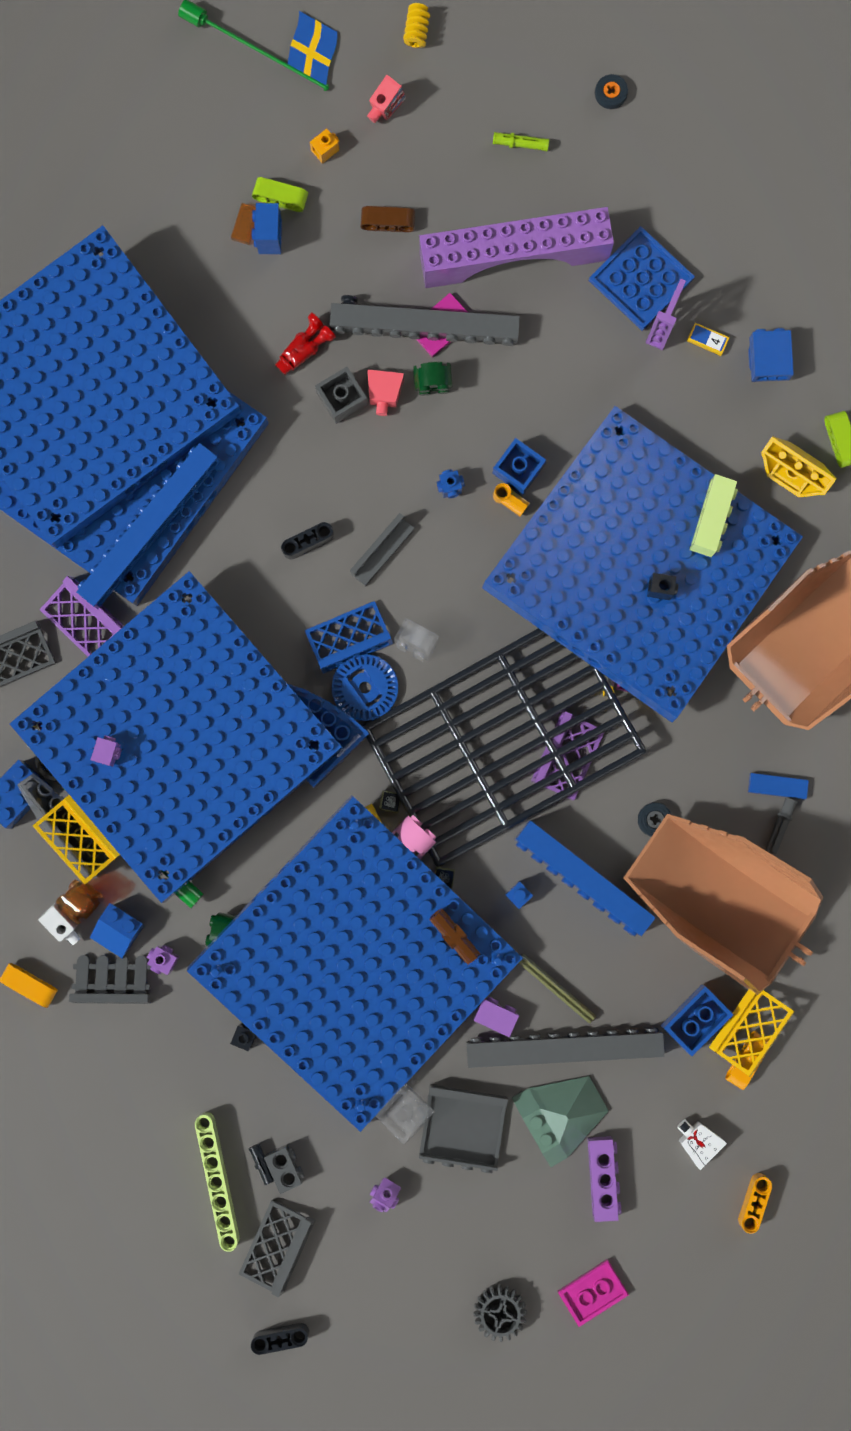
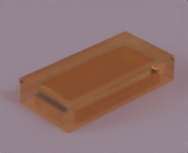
[231,203,256,245]

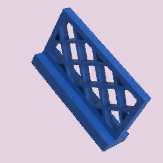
[305,601,393,674]

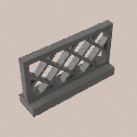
[0,621,56,686]
[239,1200,316,1297]

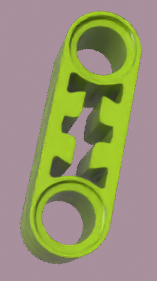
[252,177,308,212]
[824,411,851,468]

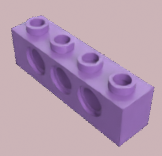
[587,1136,621,1222]

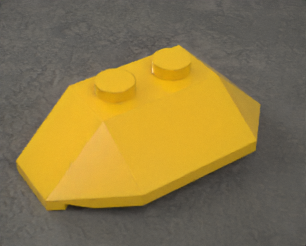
[761,436,837,497]

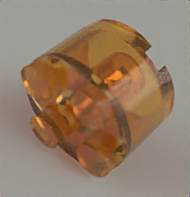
[56,879,103,925]

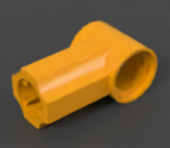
[493,483,530,517]

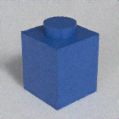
[505,881,533,909]

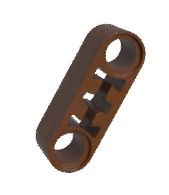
[360,206,415,233]

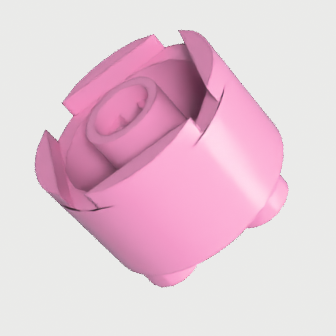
[392,815,436,859]

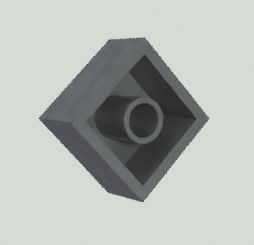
[315,367,368,423]

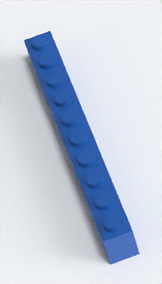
[76,443,220,609]

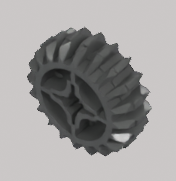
[473,1285,527,1342]

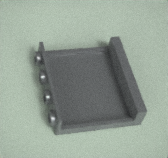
[419,1085,508,1173]

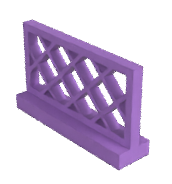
[646,279,686,350]
[40,576,124,657]
[531,711,604,800]

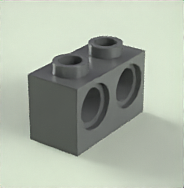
[264,1144,305,1194]

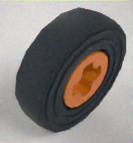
[595,74,628,109]

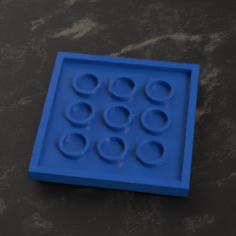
[588,226,695,331]

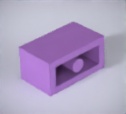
[473,996,519,1037]

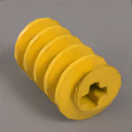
[403,3,430,48]

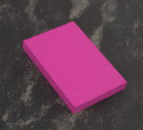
[416,293,468,358]
[558,1259,629,1327]

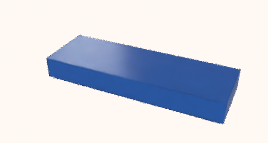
[748,773,809,799]

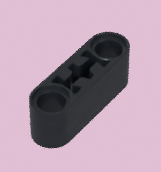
[281,522,334,559]
[251,1323,309,1355]

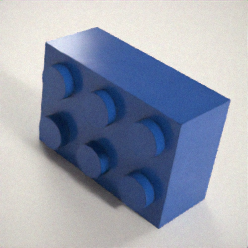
[0,759,51,829]
[661,984,733,1056]

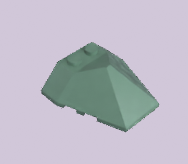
[512,1076,609,1167]

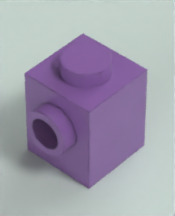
[91,735,122,767]

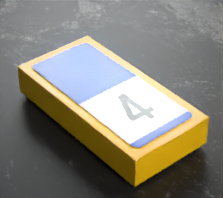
[687,323,729,356]

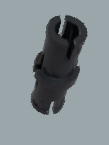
[249,1143,274,1185]

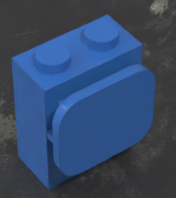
[748,328,793,382]

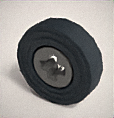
[638,803,671,837]

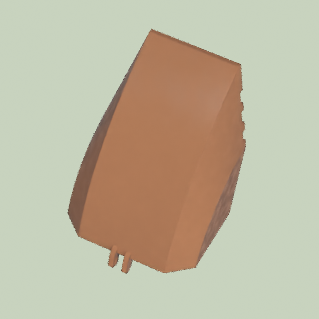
[727,550,851,730]
[624,814,823,995]

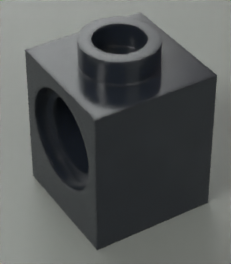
[647,573,678,600]
[230,1023,256,1051]

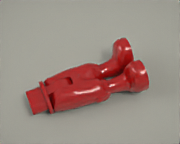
[275,312,336,375]

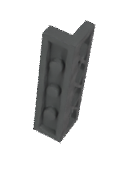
[350,513,415,586]

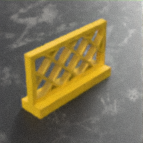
[32,795,120,885]
[709,990,794,1077]

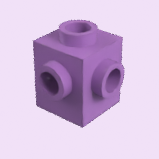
[147,944,180,975]
[369,1177,401,1212]

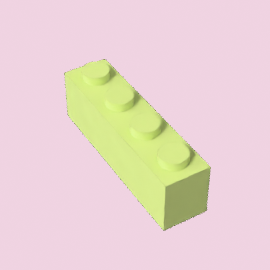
[690,474,738,557]

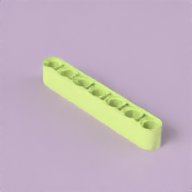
[195,1112,240,1252]

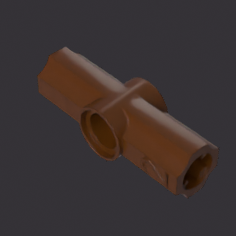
[429,908,480,965]

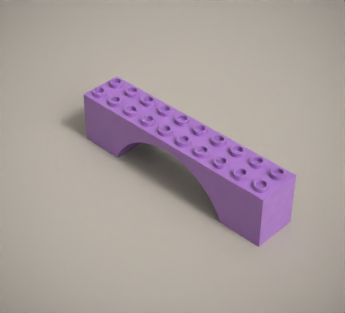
[419,207,614,288]

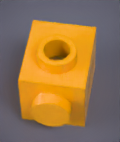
[309,128,340,164]

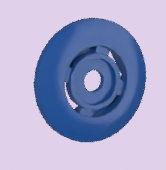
[332,654,398,721]

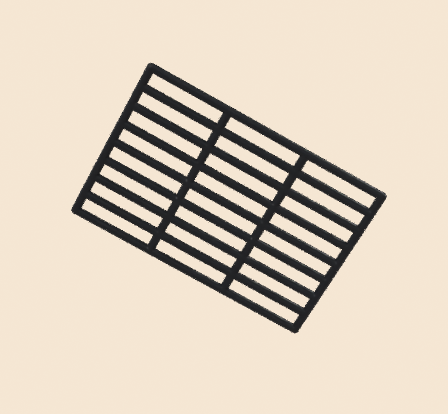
[362,628,646,867]

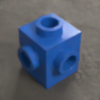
[436,469,465,498]

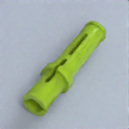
[493,132,549,151]

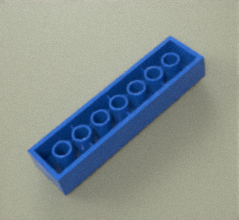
[514,820,656,937]

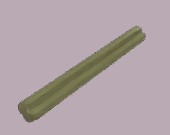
[519,954,596,1023]

